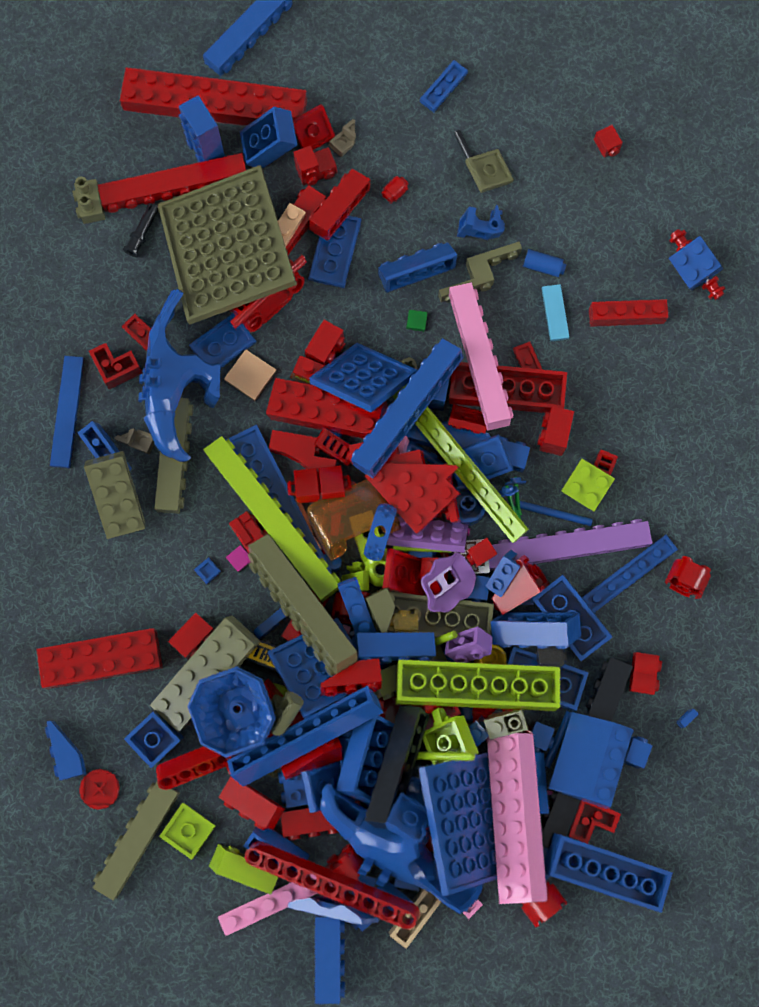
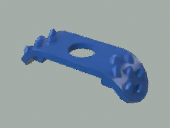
[364,504,397,561]

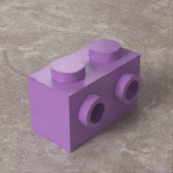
[445,626,492,663]

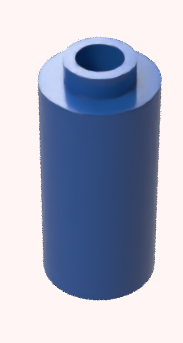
[523,249,566,277]

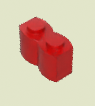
[628,652,662,695]

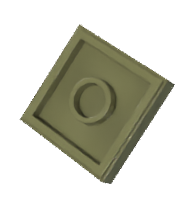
[465,149,514,193]

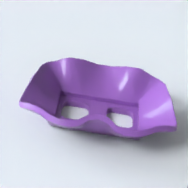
[421,553,476,612]

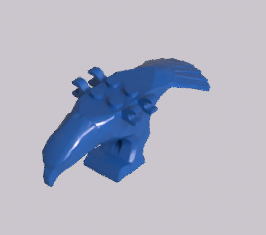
[139,289,220,462]
[320,784,483,914]

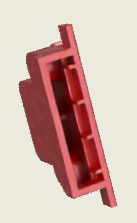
[230,255,307,332]

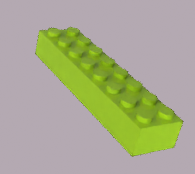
[396,660,560,711]

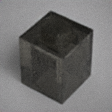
[536,646,567,667]

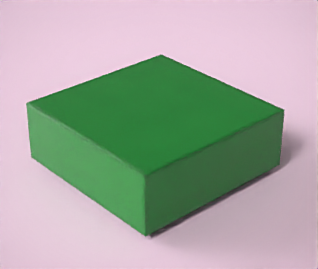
[406,310,427,332]

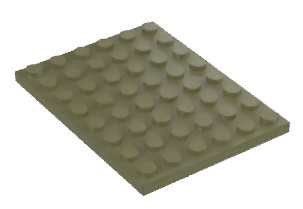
[158,165,297,325]

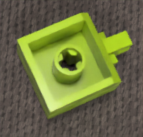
[423,708,479,764]

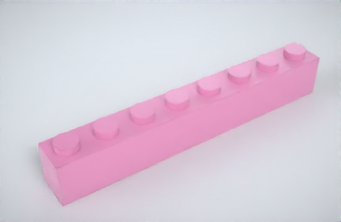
[449,282,513,431]

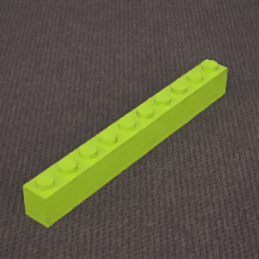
[203,436,341,603]

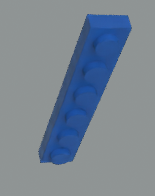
[337,577,389,670]

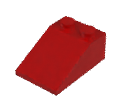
[280,737,342,780]

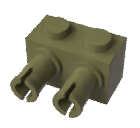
[72,177,106,224]

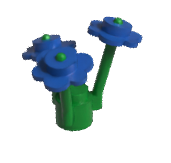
[498,476,526,520]

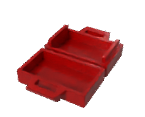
[287,465,352,503]

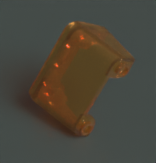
[307,479,401,561]

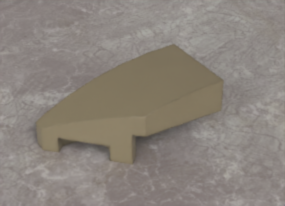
[328,119,356,157]
[114,428,155,455]

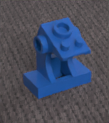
[457,205,505,240]

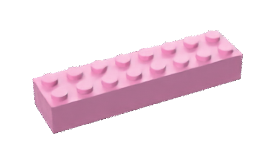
[487,733,547,904]

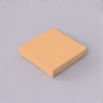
[224,349,277,401]

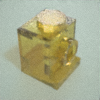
[390,610,418,632]

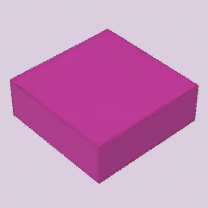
[226,545,251,573]

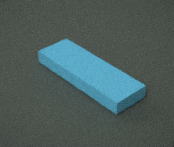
[542,284,569,341]

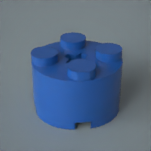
[456,484,486,526]

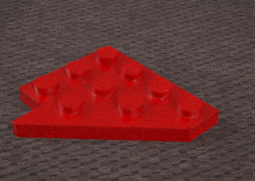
[365,463,460,534]

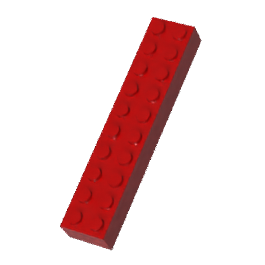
[120,67,307,126]

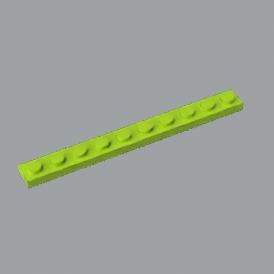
[393,384,529,543]

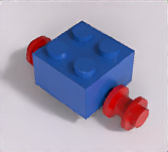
[669,229,726,300]

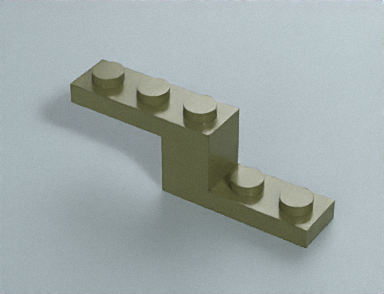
[438,242,522,303]

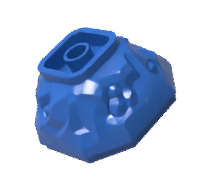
[187,666,276,758]

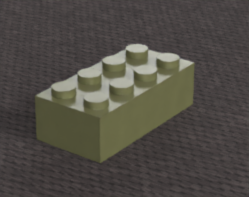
[84,451,145,539]

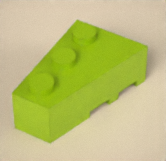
[209,843,278,895]

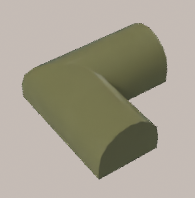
[271,691,304,736]

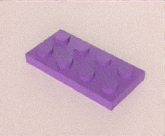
[387,516,468,553]

